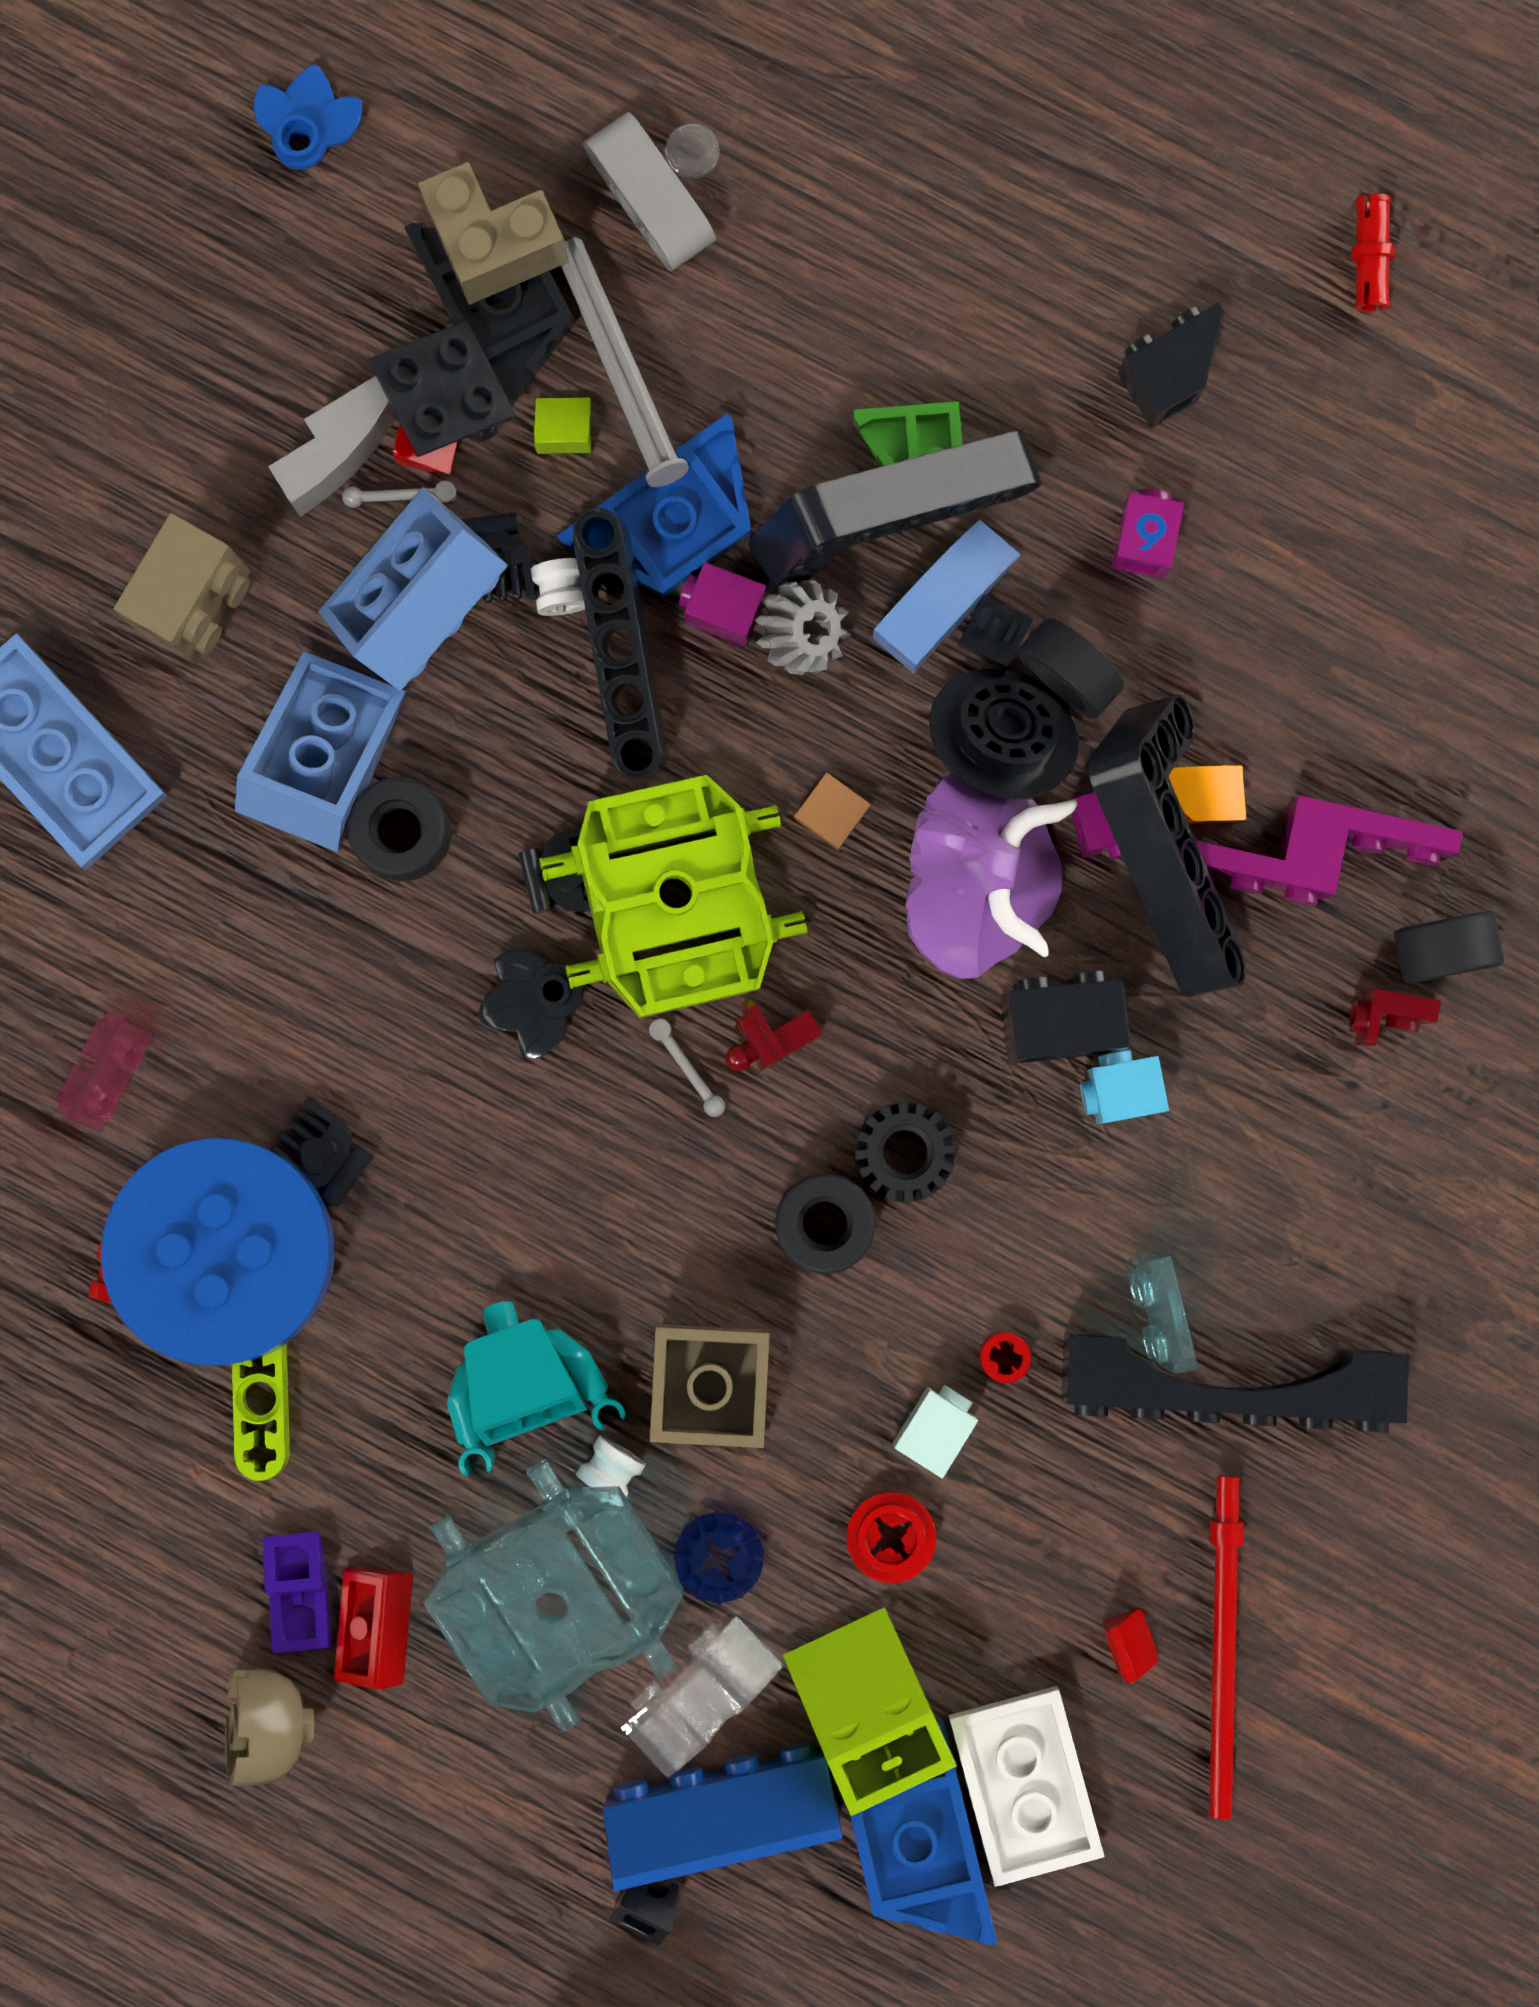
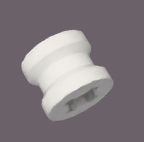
[531,558,585,616]
[575,1435,646,1504]

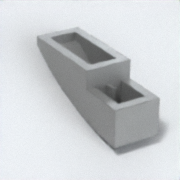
[268,376,397,517]

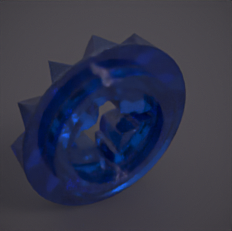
[674,1512,764,1604]

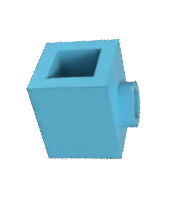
[1080,1050,1169,1125]

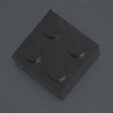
[1000,971,1131,1065]

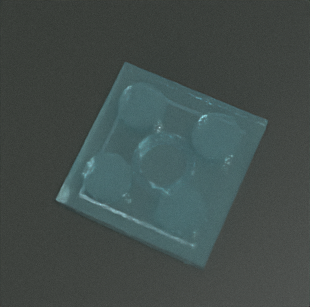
[1129,1253,1198,1374]

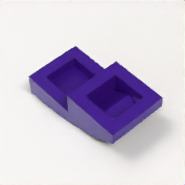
[263,1532,332,1655]

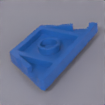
[557,413,751,598]
[849,1720,997,1945]

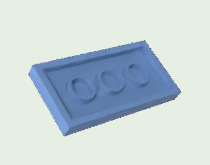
[0,633,168,870]

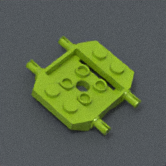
[539,775,807,1018]

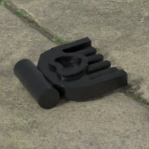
[460,512,537,605]
[518,827,591,914]
[270,1096,375,1207]

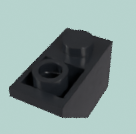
[1118,302,1224,429]

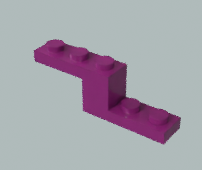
[1196,796,1463,906]

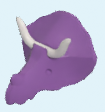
[905,773,1077,979]

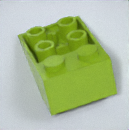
[783,1607,957,1816]

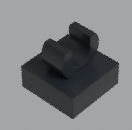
[958,594,1033,670]
[609,1882,680,1946]

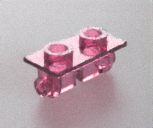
[56,1012,153,1132]

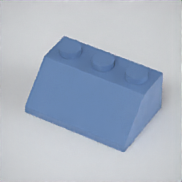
[318,487,508,691]

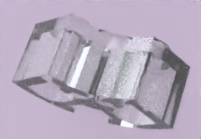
[621,1616,783,1778]

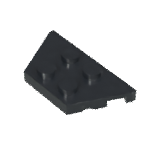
[404,223,575,407]

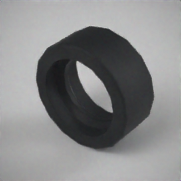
[1018,618,1124,719]

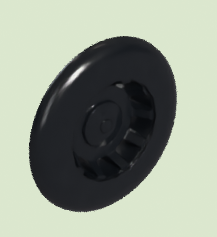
[929,669,1079,800]

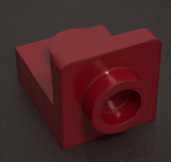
[1349,989,1441,1047]

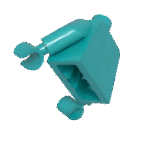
[447,1301,625,1476]

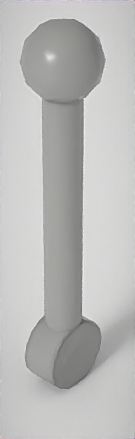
[342,481,457,508]
[649,1019,725,1117]

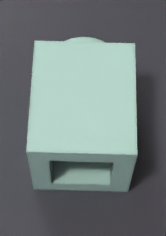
[892,1385,978,1479]

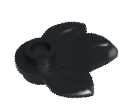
[478,949,584,1060]

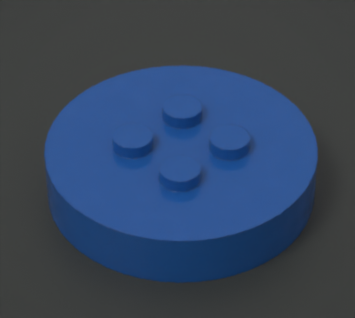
[101,1138,335,1366]

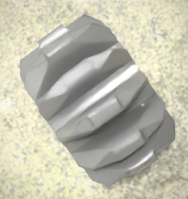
[755,580,851,675]

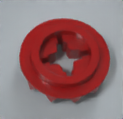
[846,1491,936,1583]

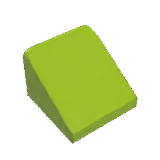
[534,397,591,454]

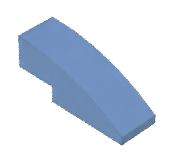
[873,519,1021,674]

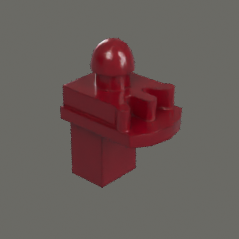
[725,999,823,1072]

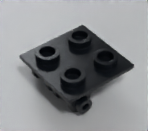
[368,320,516,458]

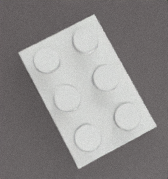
[948,1686,1104,1887]

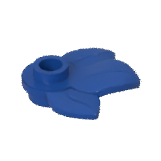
[253,64,363,170]

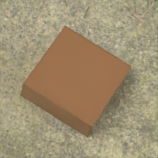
[794,772,871,851]

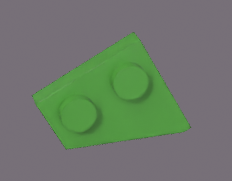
[853,401,967,514]

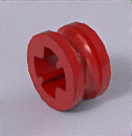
[979,1332,1031,1383]

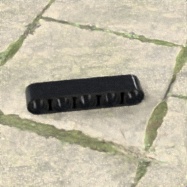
[573,508,667,780]

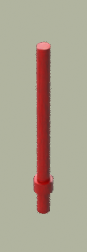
[1209,1475,1244,1820]

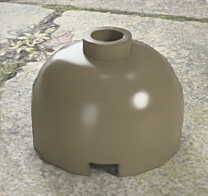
[225,1668,314,1786]

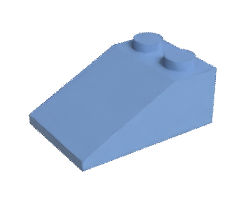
[235,651,406,852]

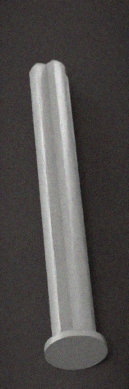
[561,237,689,487]

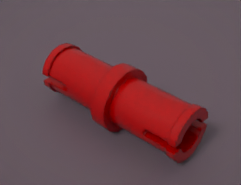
[1351,194,1395,312]

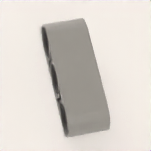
[583,112,716,272]

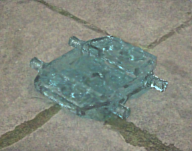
[424,1460,683,1732]

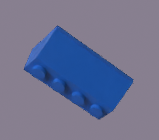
[603,1742,843,1891]

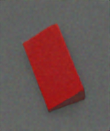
[334,1567,413,1690]

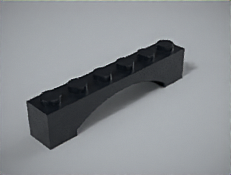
[1061,1333,1409,1433]

